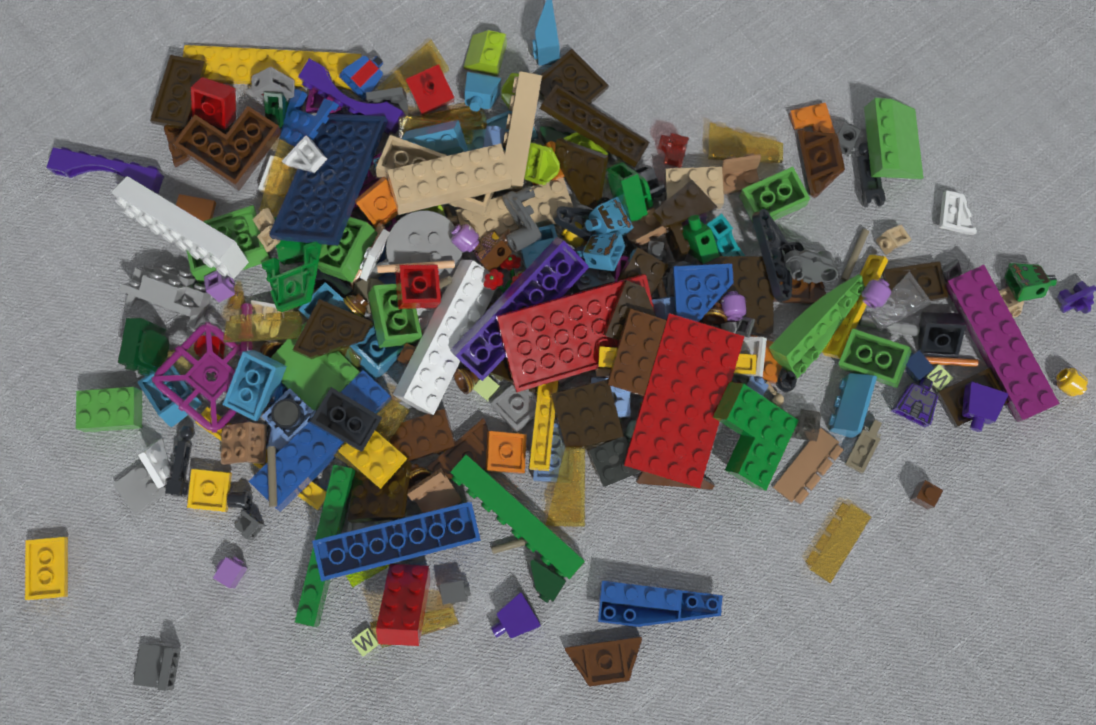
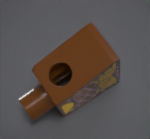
[472,229,512,272]

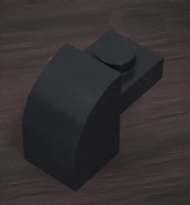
[635,165,666,200]

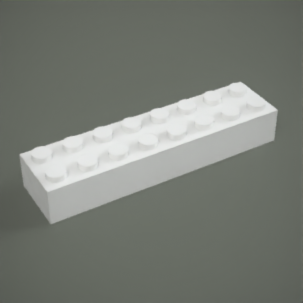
[112,176,249,279]
[393,260,496,415]

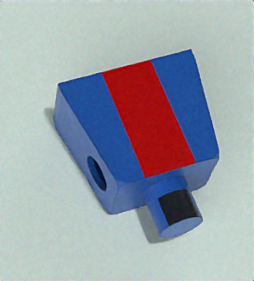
[338,55,383,101]

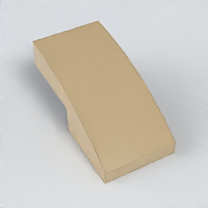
[252,208,281,252]

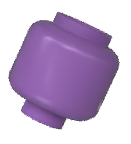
[451,224,479,252]
[861,279,891,309]
[720,291,746,321]

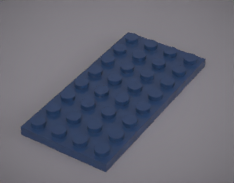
[269,114,388,246]

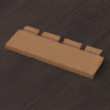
[773,428,843,504]

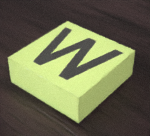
[925,364,953,392]
[351,628,380,657]

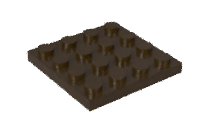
[696,256,774,333]

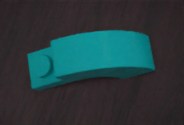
[707,213,745,256]

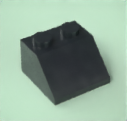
[918,312,966,358]

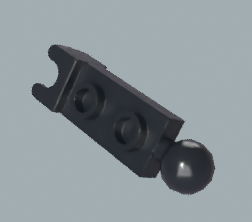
[857,141,886,208]
[165,425,195,497]

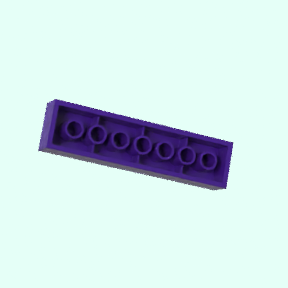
[450,237,589,381]

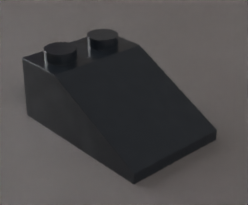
[307,387,382,452]

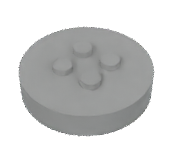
[385,211,463,281]

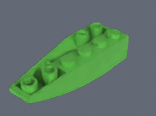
[769,274,865,379]

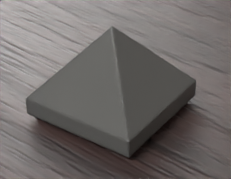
[942,259,962,283]
[735,317,755,338]

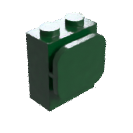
[117,318,169,376]

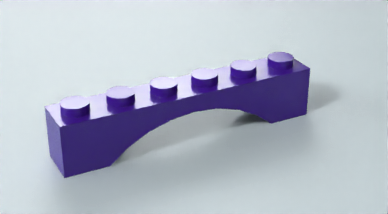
[298,58,406,135]
[46,147,164,194]

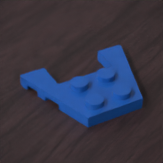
[279,88,339,147]

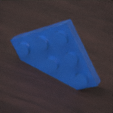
[673,264,733,322]

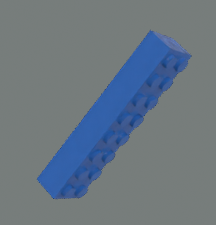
[248,370,393,512]
[312,502,481,581]

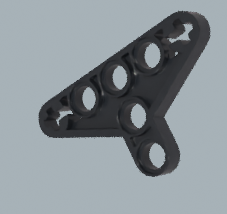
[553,197,634,257]
[752,209,804,302]

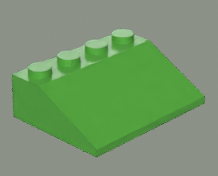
[864,98,924,179]
[187,205,271,284]
[271,322,360,411]

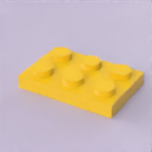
[338,431,407,489]
[25,537,68,600]

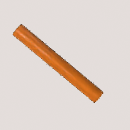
[925,356,978,367]

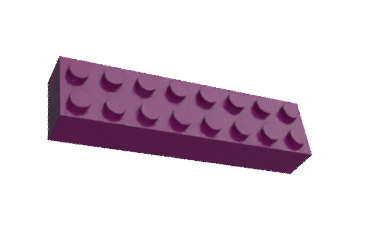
[946,265,1060,422]

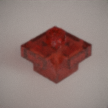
[658,133,689,168]

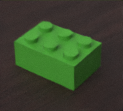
[739,167,810,223]
[318,217,378,283]
[368,284,422,348]
[838,328,911,388]
[76,387,142,433]

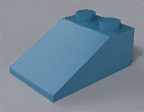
[532,0,560,66]
[347,326,413,381]
[223,350,287,421]
[138,365,203,427]

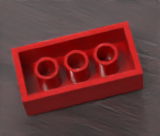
[376,564,430,646]

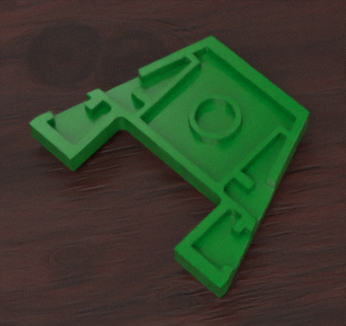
[261,242,322,312]

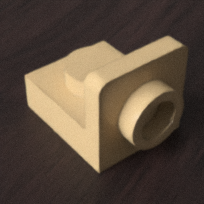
[876,225,912,255]
[999,287,1024,318]

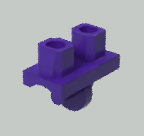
[1057,281,1096,314]

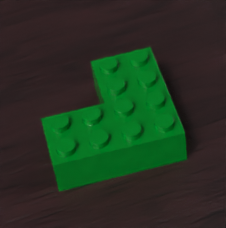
[713,382,799,491]

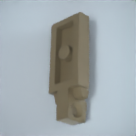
[844,420,882,474]

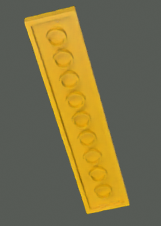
[183,45,362,90]

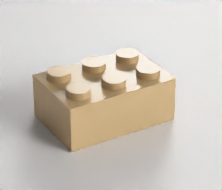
[664,167,724,209]

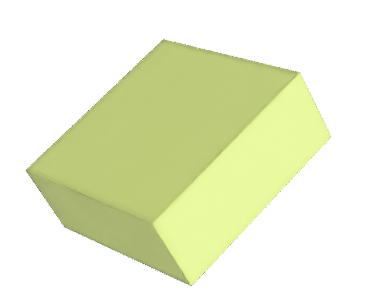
[473,376,500,402]

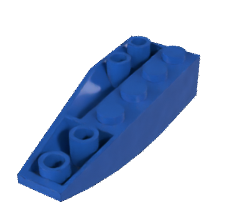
[598,581,723,627]

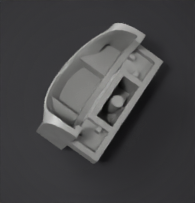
[120,264,211,329]

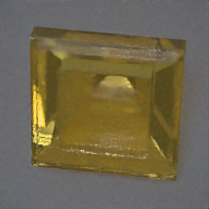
[227,291,246,309]

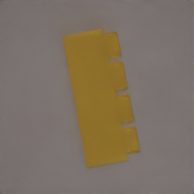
[223,311,302,343]
[805,502,871,583]

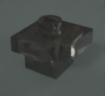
[791,409,821,441]

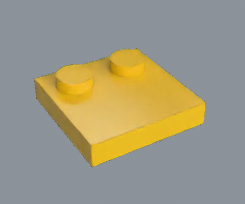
[187,469,232,512]

